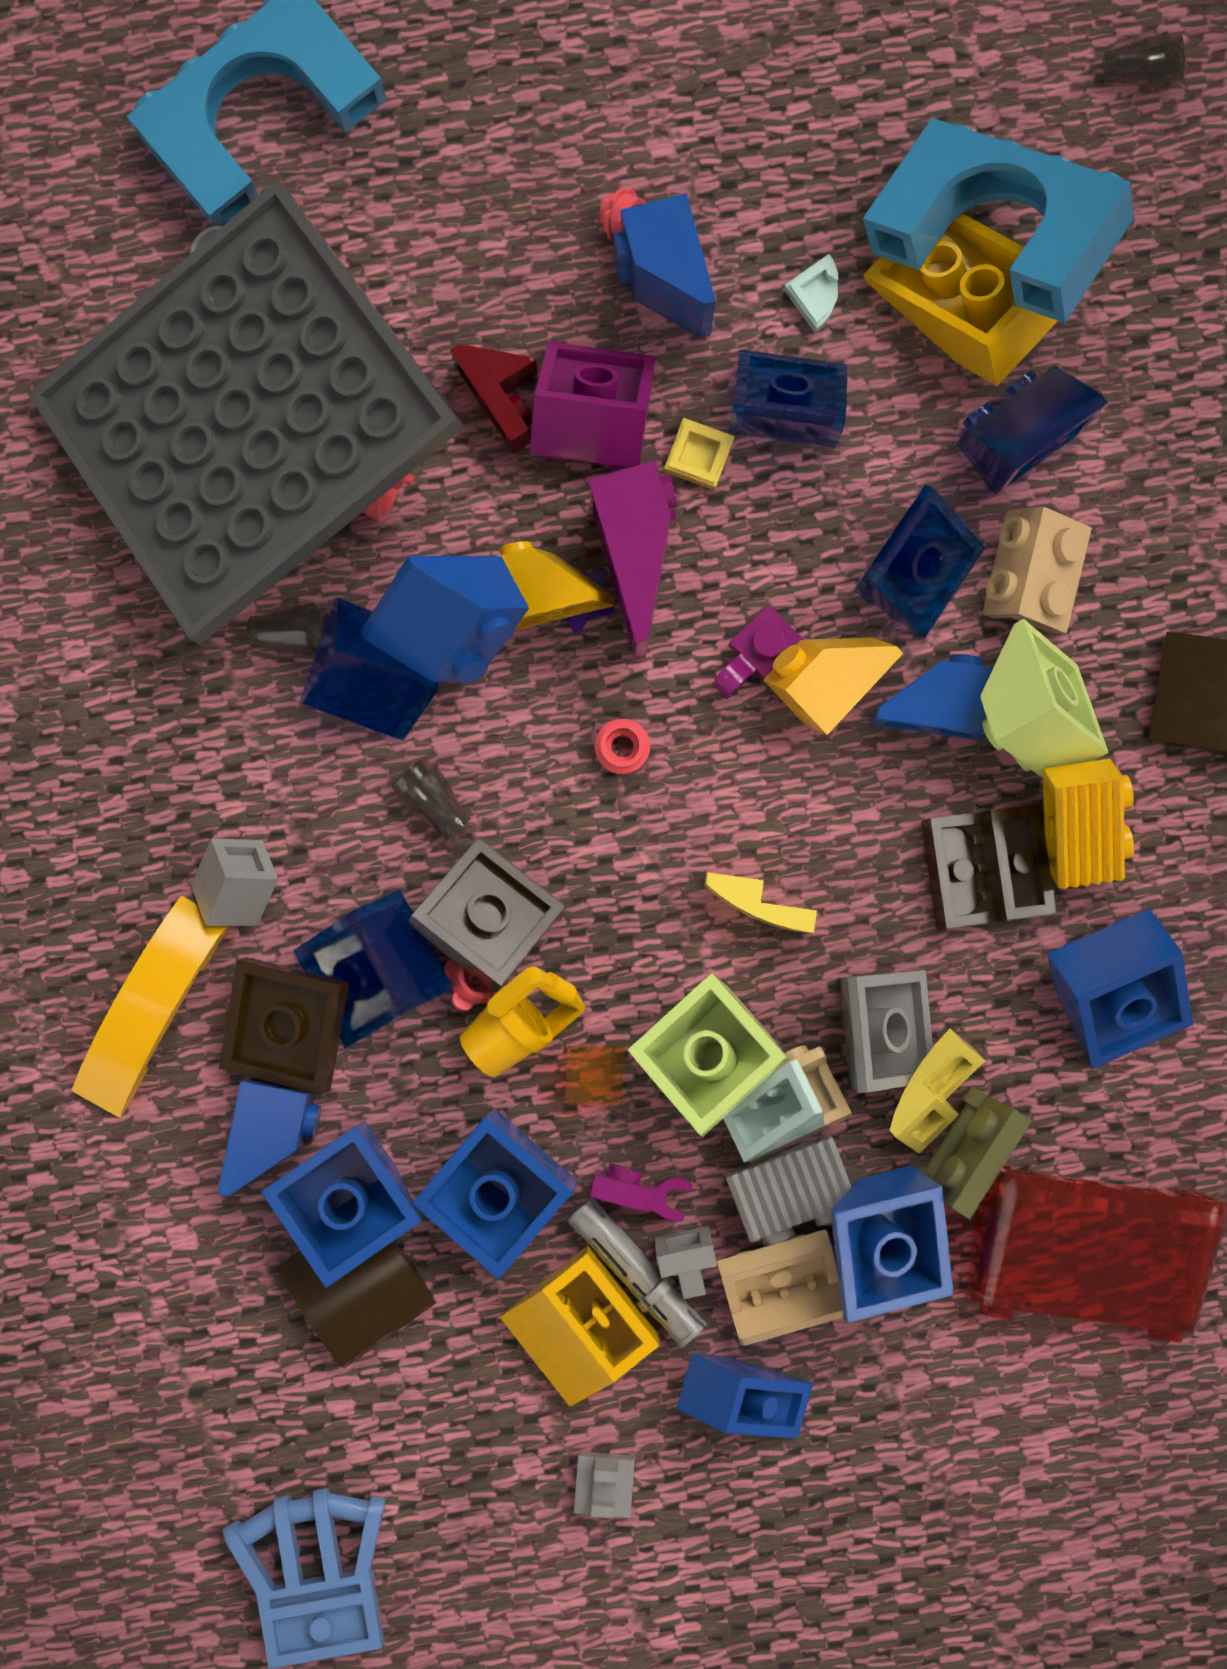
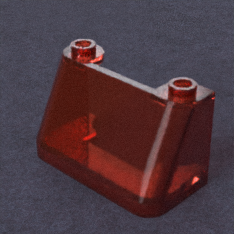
[965,1165,1227,1342]

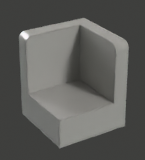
[192,838,278,926]

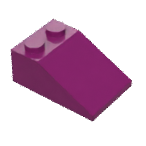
[589,460,678,661]

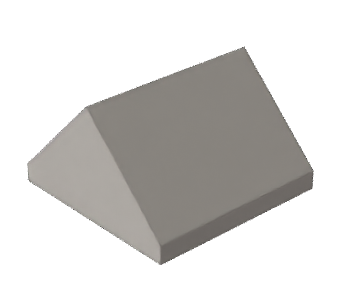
[839,970,933,1093]

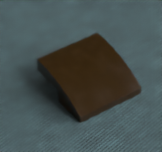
[1148,632,1227,756]
[921,804,1057,930]
[276,1240,437,1368]

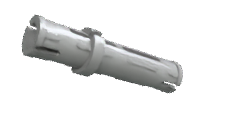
[566,1197,707,1349]

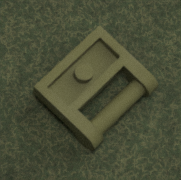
[918,1086,1032,1219]

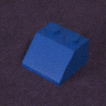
[612,193,716,338]
[360,556,529,683]
[1047,909,1193,1069]
[412,1108,579,1280]
[261,1121,423,1288]
[831,1166,954,1323]

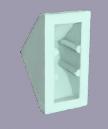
[723,1060,824,1162]

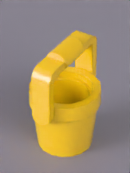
[460,967,585,1078]

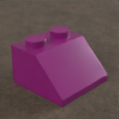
[530,341,656,469]

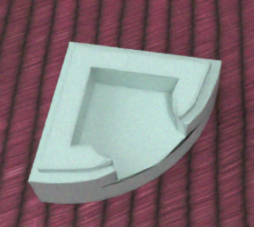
[784,254,839,333]

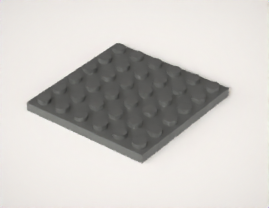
[28,179,464,645]

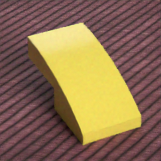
[704,873,817,934]
[890,1029,985,1154]

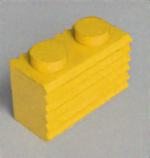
[1042,758,1134,890]

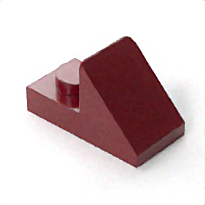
[450,344,538,454]

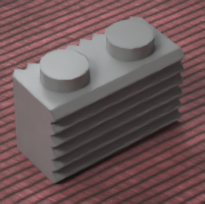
[724,1134,852,1246]

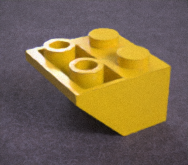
[500,1245,659,1407]

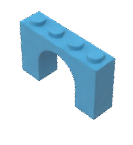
[127,0,387,226]
[863,118,1134,323]

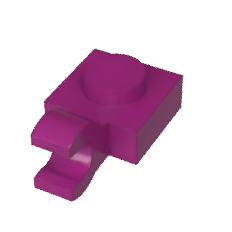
[712,605,804,699]
[590,1163,692,1222]

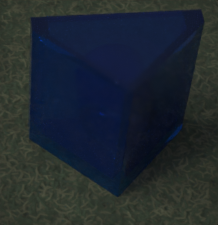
[728,349,848,448]
[854,484,985,638]
[299,598,439,741]

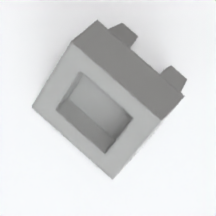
[654,1226,717,1299]
[574,1451,635,1519]

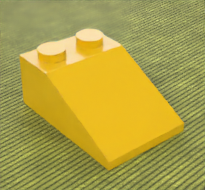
[864,213,1058,386]

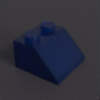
[957,365,1108,495]
[293,890,453,1048]

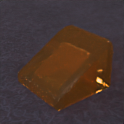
[565,1045,624,1103]

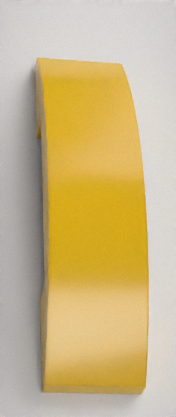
[71,896,229,1118]

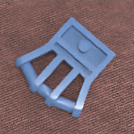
[223,1488,386,1669]

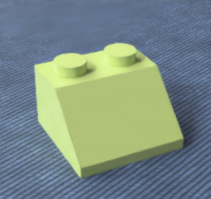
[980,619,1109,778]
[628,973,788,1137]

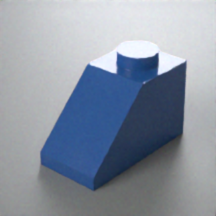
[871,654,993,741]
[217,1078,321,1196]
[676,1353,813,1439]

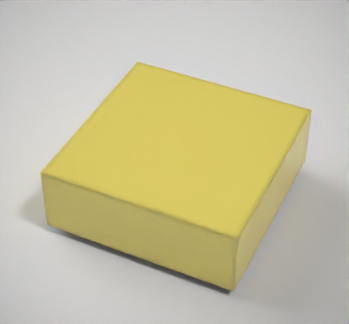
[664,418,735,491]

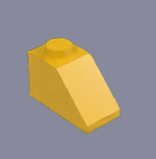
[498,541,615,630]
[763,637,903,735]

